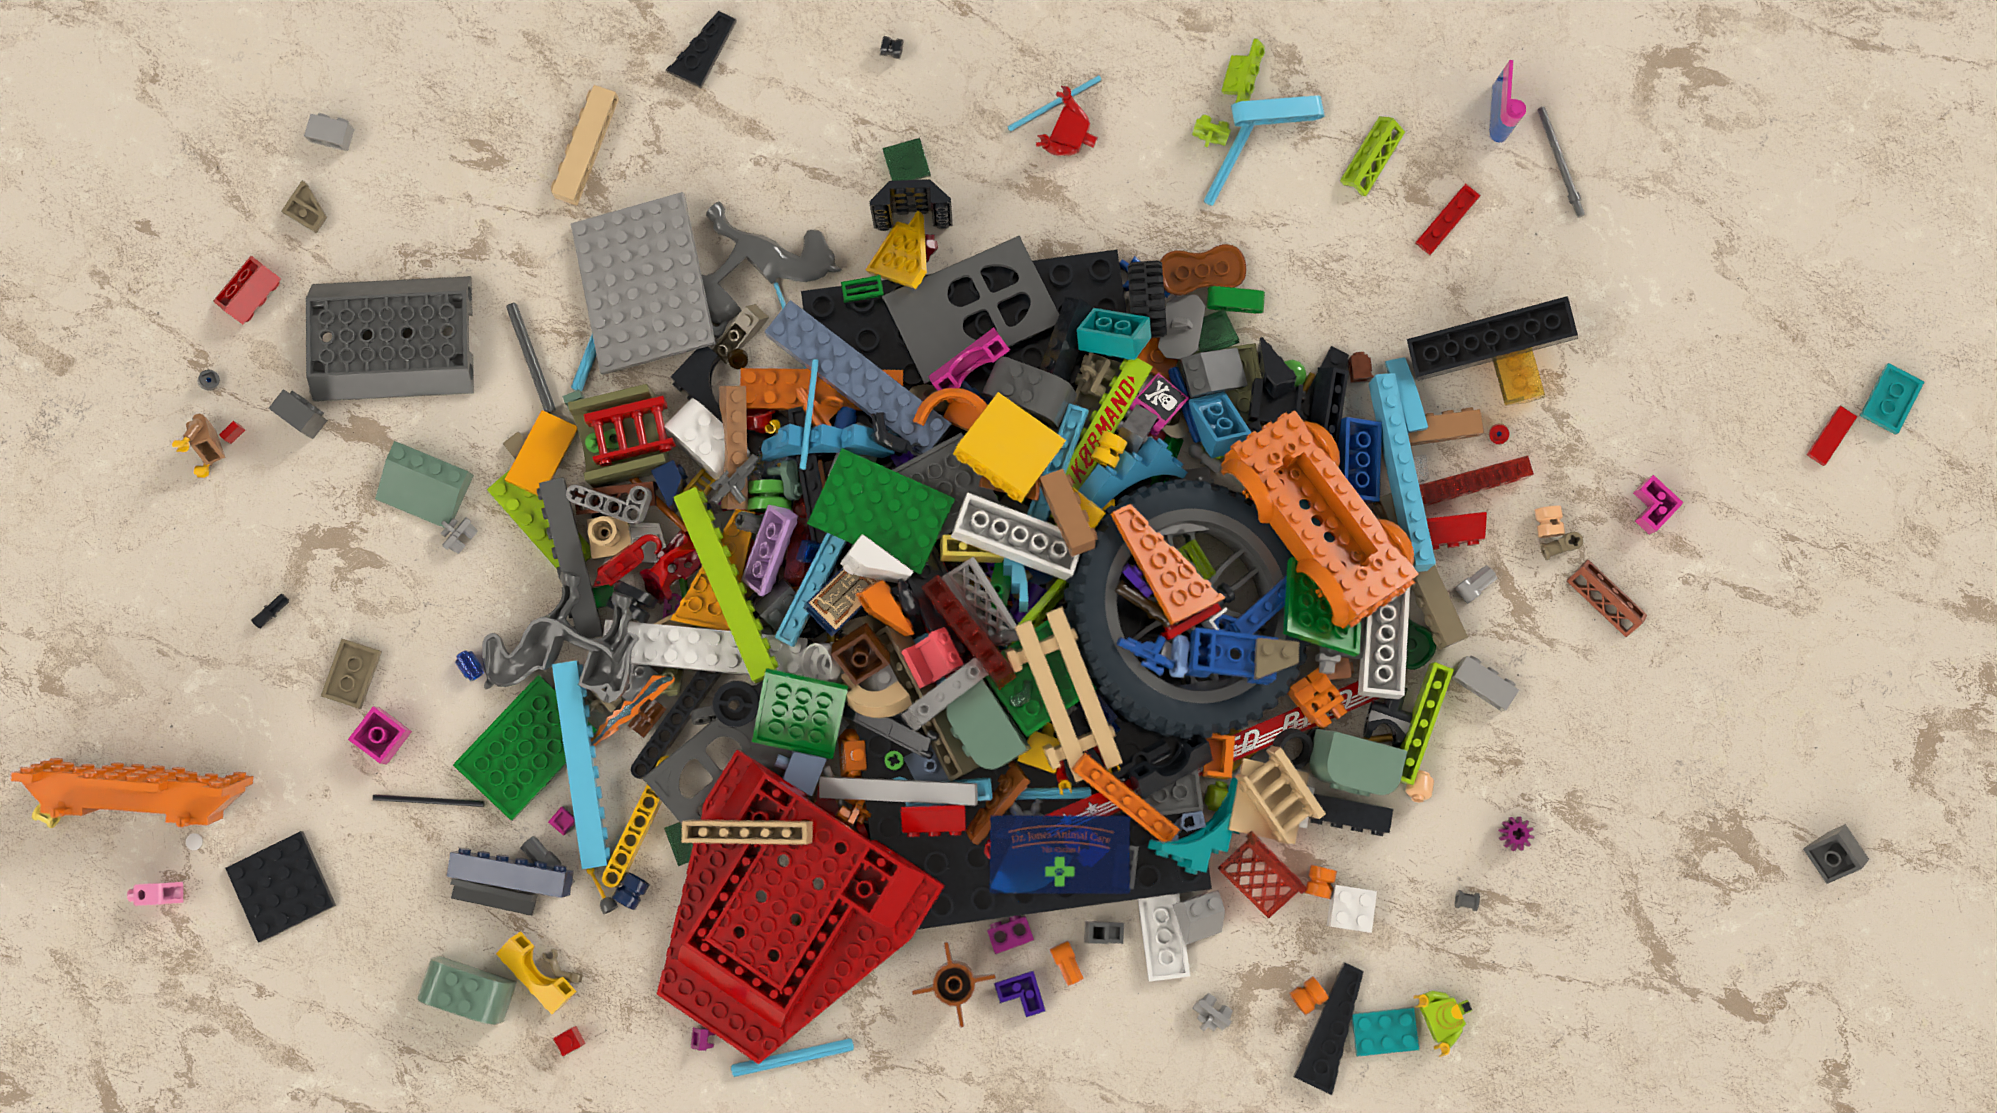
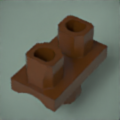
[628,699,667,738]

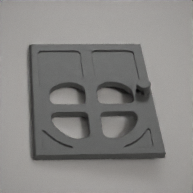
[882,235,1059,385]
[643,681,829,824]

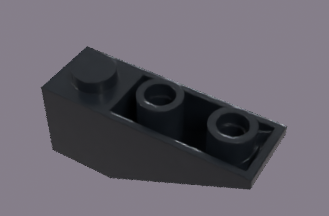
[1257,337,1296,398]

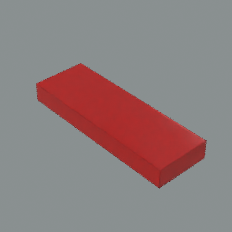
[1806,406,1857,466]

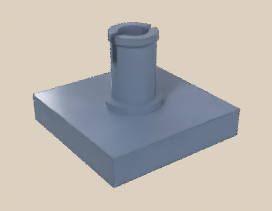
[903,746,949,782]

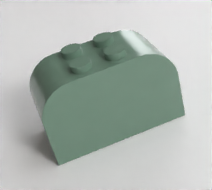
[947,678,1031,769]
[1309,729,1407,797]
[417,956,517,1025]

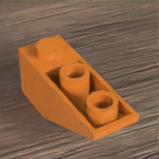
[856,580,914,636]

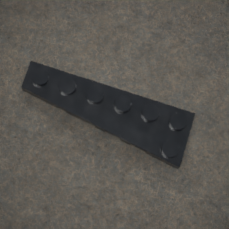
[1293,962,1364,1095]

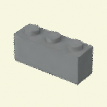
[1451,656,1519,712]

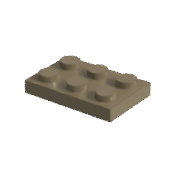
[321,638,382,709]

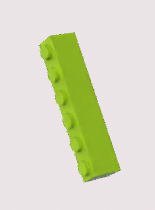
[1399,662,1454,785]

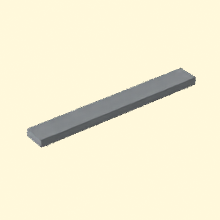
[819,776,978,805]

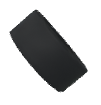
[1273,728,1314,769]

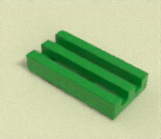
[841,275,884,303]

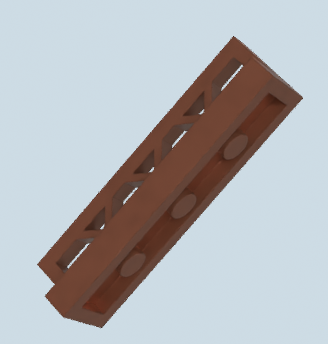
[575,481,658,515]
[1567,559,1647,637]

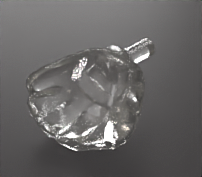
[747,446,765,482]

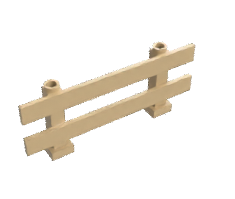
[1004,607,1123,782]

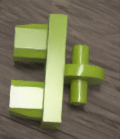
[1192,114,1230,148]

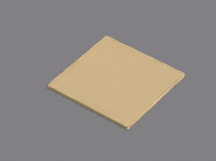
[1228,758,1309,844]

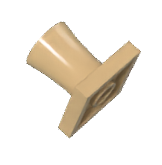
[587,516,632,560]

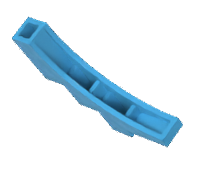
[761,424,895,462]
[1078,436,1188,509]

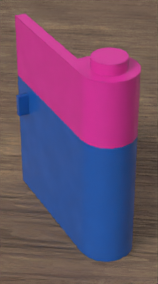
[1489,60,1526,143]

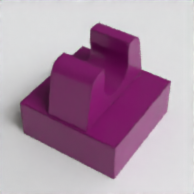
[691,1027,715,1051]

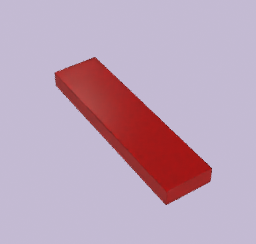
[1415,183,1481,255]

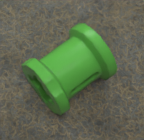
[884,751,904,770]

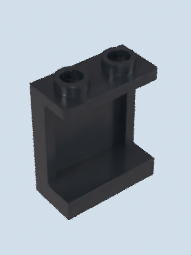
[1248,378,1306,424]

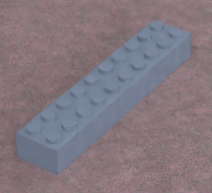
[765,300,952,455]

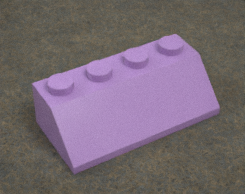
[741,505,798,596]

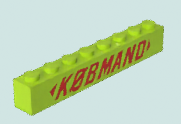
[1066,358,1153,490]

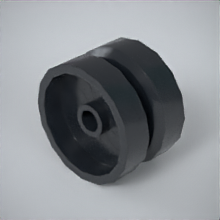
[605,580,659,623]

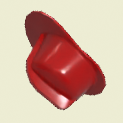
[746,410,775,434]

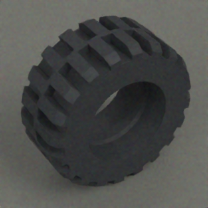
[1128,260,1167,338]

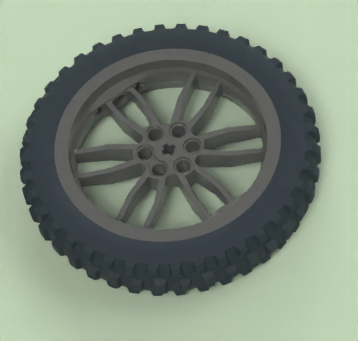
[1064,479,1311,739]

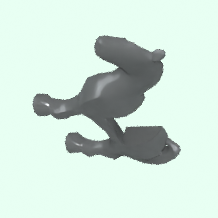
[701,201,842,339]
[482,571,640,703]

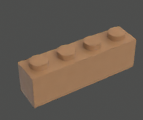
[1408,407,1484,446]
[1039,469,1097,557]

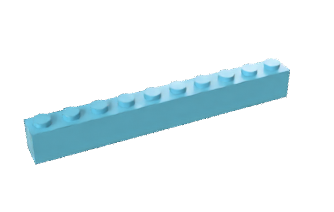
[1368,373,1436,572]
[552,661,611,869]

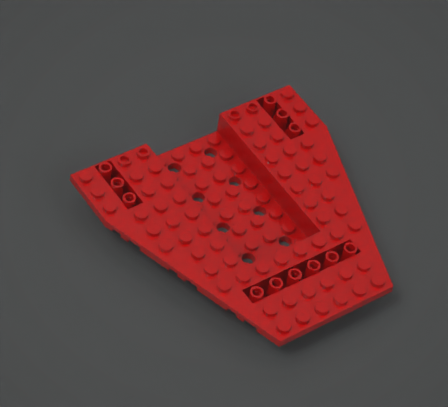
[656,749,945,1064]

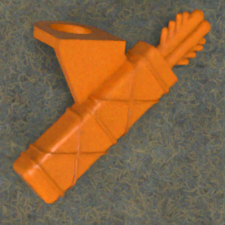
[796,387,844,427]

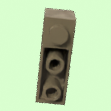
[712,304,769,364]

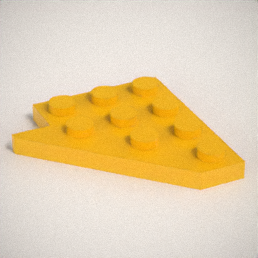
[865,211,927,289]

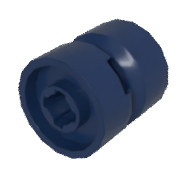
[612,872,650,910]

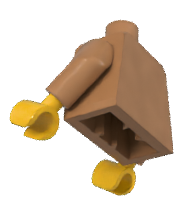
[172,414,225,478]

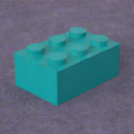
[1077,308,1151,360]

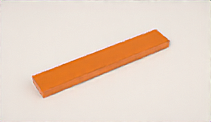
[1072,753,1180,842]

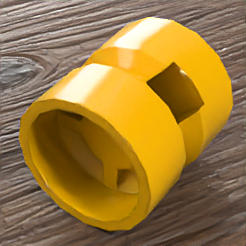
[1091,431,1127,469]

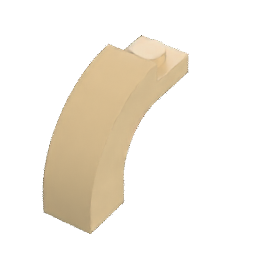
[841,673,912,718]

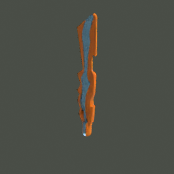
[590,675,675,746]

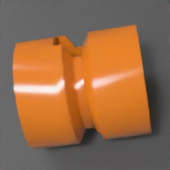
[1305,865,1337,899]
[1289,976,1329,1016]

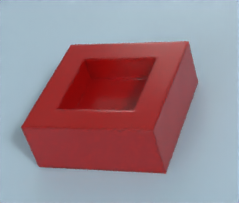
[219,421,246,444]

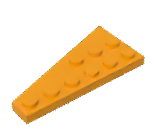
[670,509,757,631]

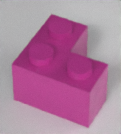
[1633,475,1684,535]

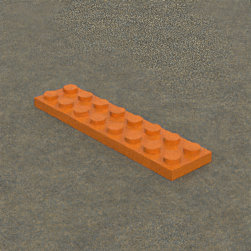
[740,368,903,411]

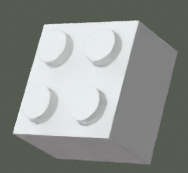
[1327,884,1377,933]

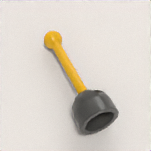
[586,868,618,915]

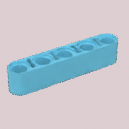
[1231,96,1325,127]

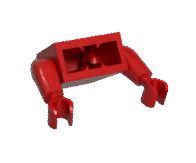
[1035,86,1098,156]

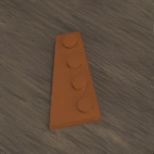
[965,760,1030,845]

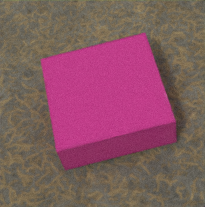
[548,806,575,835]

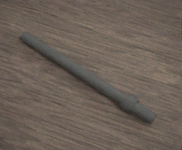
[1537,107,1585,218]

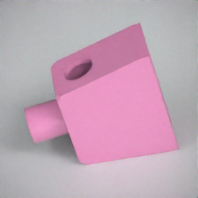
[127,882,183,906]

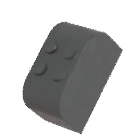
[981,356,1077,430]

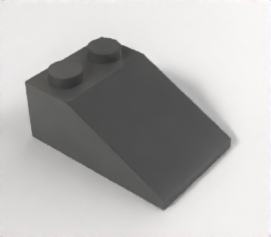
[1179,348,1248,399]

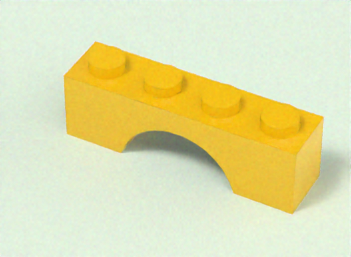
[496,931,577,1014]

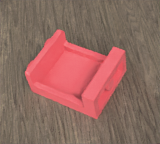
[901,627,964,689]

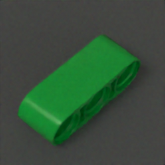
[1206,286,1265,314]

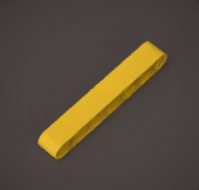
[602,756,669,887]

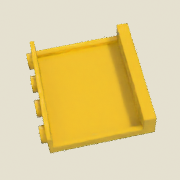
[953,392,1066,502]

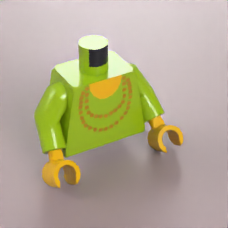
[1413,990,1472,1057]

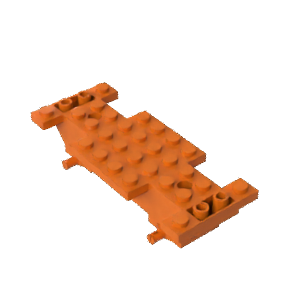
[11,758,254,828]

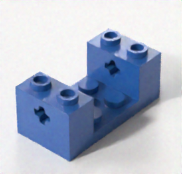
[1186,628,1279,685]

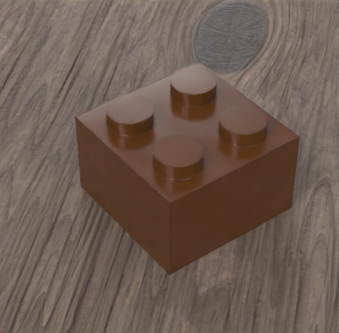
[831,623,890,686]

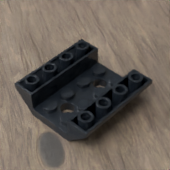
[869,179,953,231]

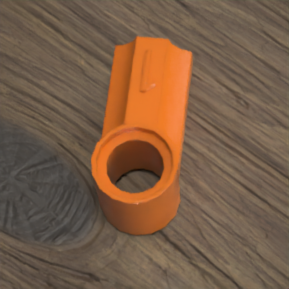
[1049,941,1084,986]

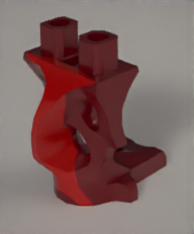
[639,530,702,605]

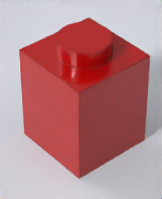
[553,1026,586,1057]

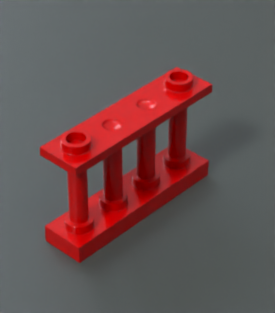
[583,396,676,466]

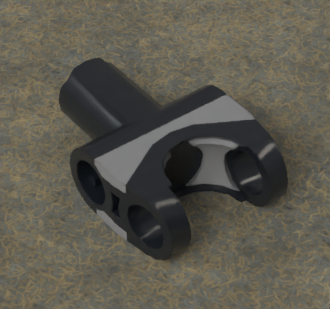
[1363,687,1413,748]

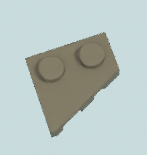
[281,180,327,233]
[1254,638,1299,680]

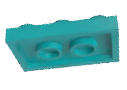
[1860,363,1924,435]
[1351,1007,1419,1057]

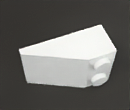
[840,534,913,583]

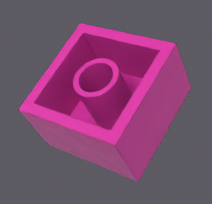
[348,706,412,765]

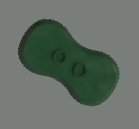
[1406,617,1437,670]

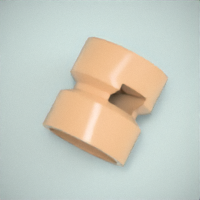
[1535,506,1565,538]

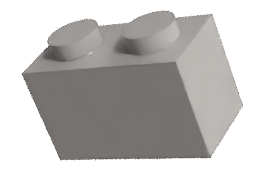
[304,113,354,151]

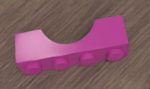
[928,328,1010,391]

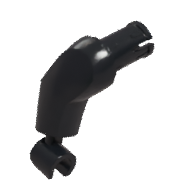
[871,412,922,456]

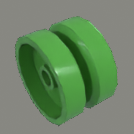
[747,479,792,513]

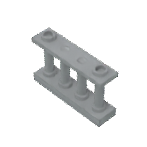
[902,658,988,732]

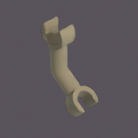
[542,948,583,983]

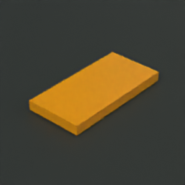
[505,410,578,496]

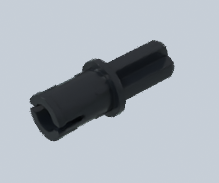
[251,594,289,629]

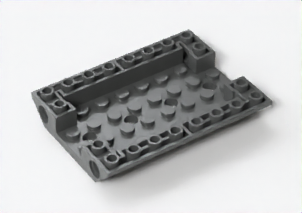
[306,276,474,401]

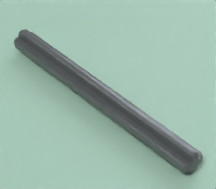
[506,303,556,413]

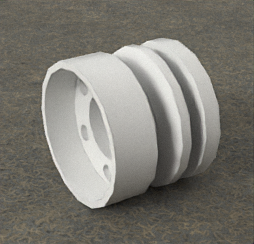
[801,642,845,684]

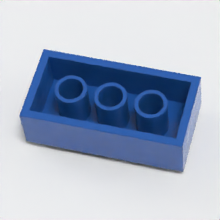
[1337,417,1382,505]

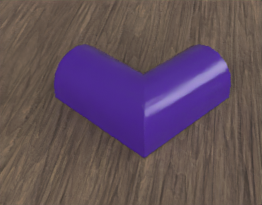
[994,971,1046,1017]

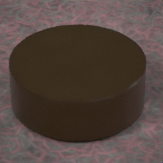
[728,349,748,369]

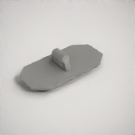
[1158,294,1206,359]

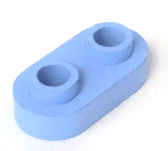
[1169,635,1190,678]

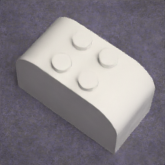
[664,398,751,485]

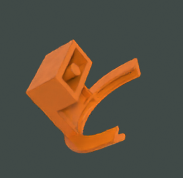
[913,388,988,431]

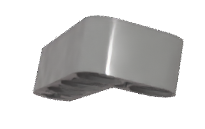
[566,485,652,524]

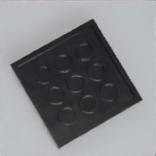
[225,831,336,943]

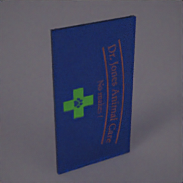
[989,816,1131,894]

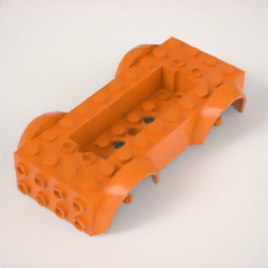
[1221,411,1419,629]

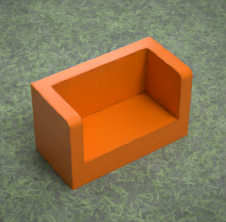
[1202,734,1235,779]

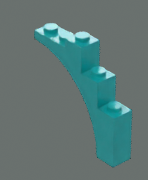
[1148,777,1240,875]

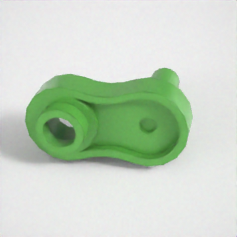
[585,428,626,453]

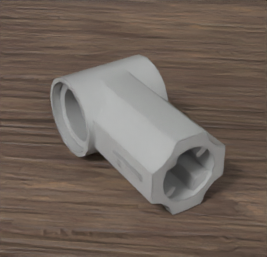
[1455,565,1498,604]

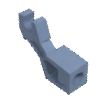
[1159,811,1206,841]

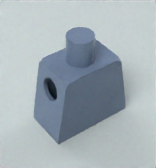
[774,751,826,796]

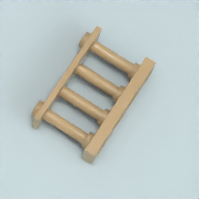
[1235,746,1326,845]

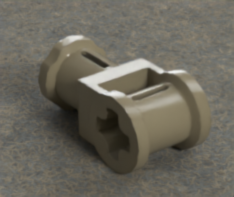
[1540,531,1583,560]

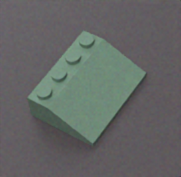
[375,441,474,528]

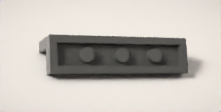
[450,878,538,916]

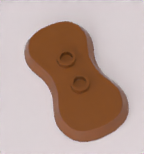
[1160,244,1246,295]

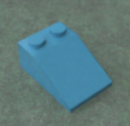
[1188,392,1251,458]

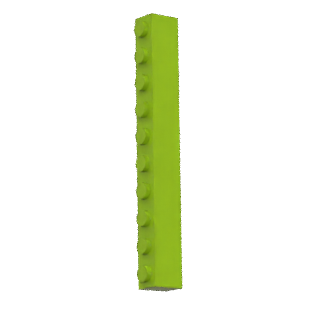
[673,487,779,684]

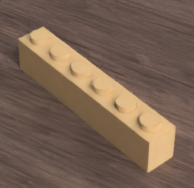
[551,85,619,206]
[682,820,813,844]

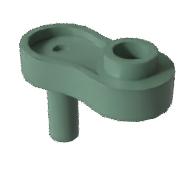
[767,460,803,500]

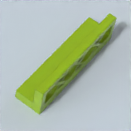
[1340,116,1405,196]

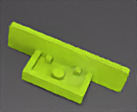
[1221,38,1265,103]

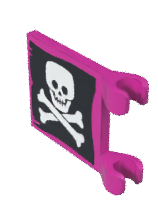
[1127,373,1189,436]

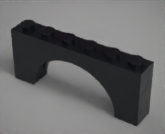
[670,346,790,458]

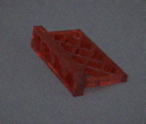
[1217,831,1307,919]

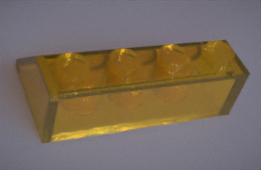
[1493,351,1546,406]

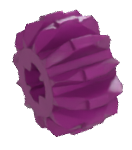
[1498,816,1535,851]

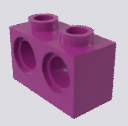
[987,915,1034,954]

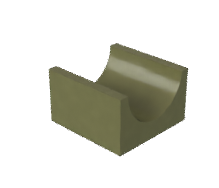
[568,384,670,488]

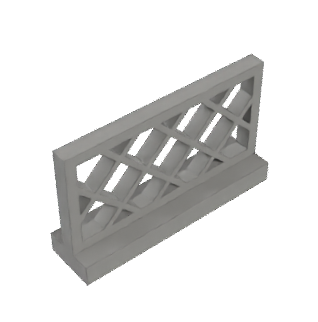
[939,557,1017,639]

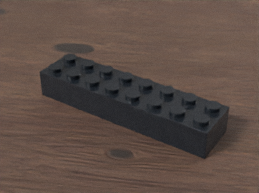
[1407,296,1578,381]

